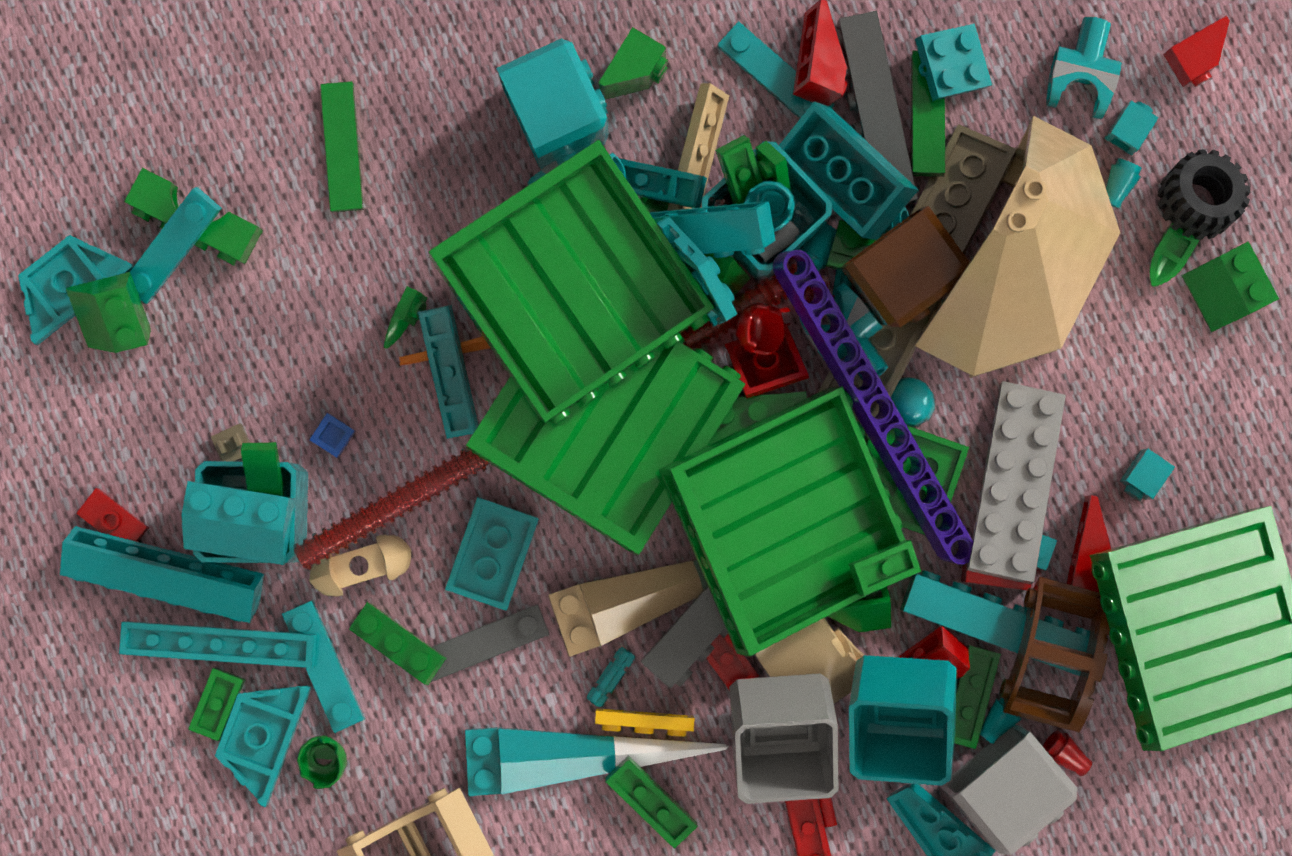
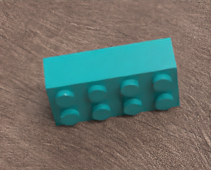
[779,102,919,240]

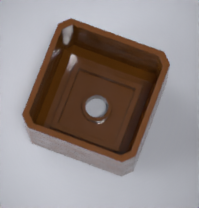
[840,206,970,328]

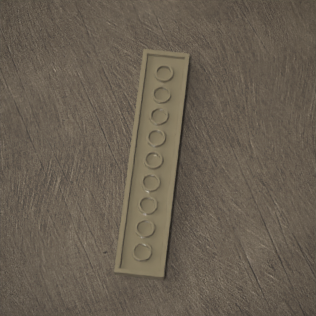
[818,124,1016,439]

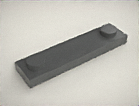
[430,604,550,683]

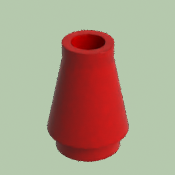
[1043,730,1092,776]

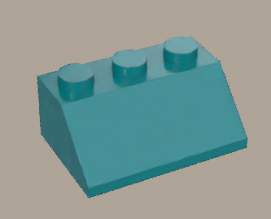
[181,481,296,565]

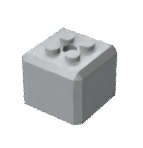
[729,673,839,804]
[940,725,1077,855]

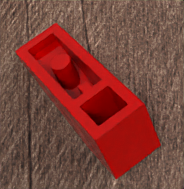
[793,0,847,106]
[1066,495,1111,593]

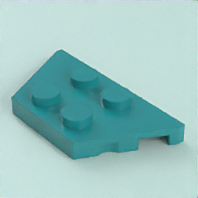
[657,216,738,327]
[18,235,134,345]
[215,685,312,807]

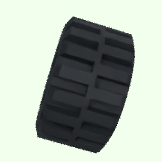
[1157,149,1251,240]

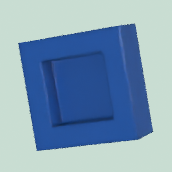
[310,413,356,458]

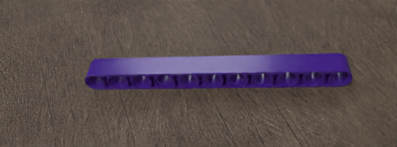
[773,250,973,565]

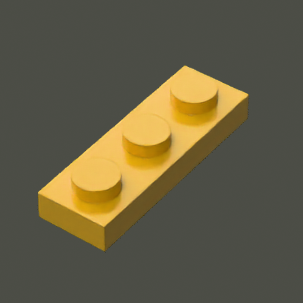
[595,708,695,737]

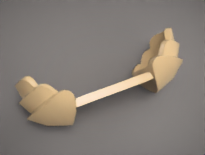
[309,535,411,597]

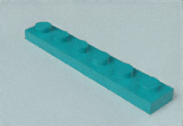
[119,621,317,668]

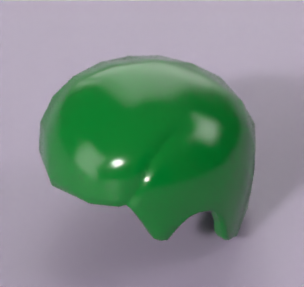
[297,735,347,789]

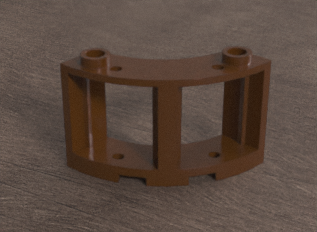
[999,577,1110,733]

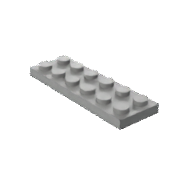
[967,381,1066,584]

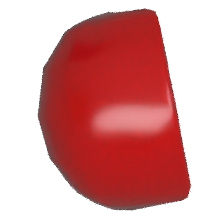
[736,304,785,355]

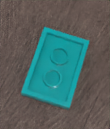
[445,497,540,611]

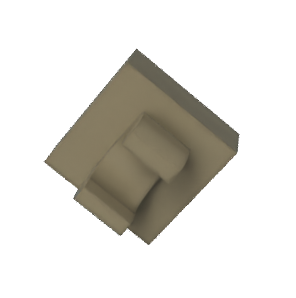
[211,423,250,462]

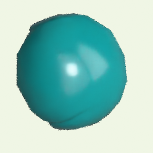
[744,181,795,232]
[891,377,935,427]

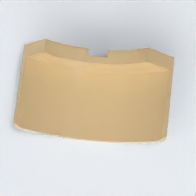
[755,618,864,703]

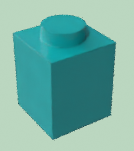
[1104,100,1159,156]
[1119,448,1175,501]

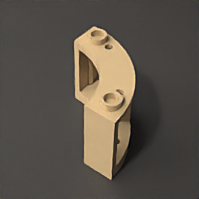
[336,788,494,856]

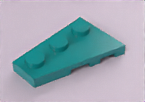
[886,783,996,856]

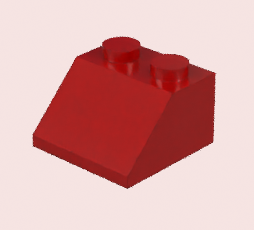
[725,324,809,399]

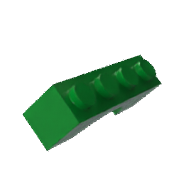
[124,167,263,266]

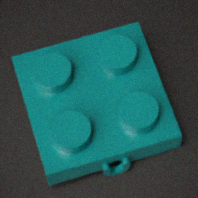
[915,23,992,101]

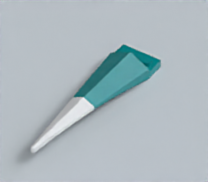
[465,727,728,796]

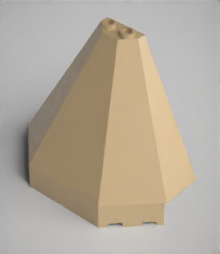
[915,116,1120,378]

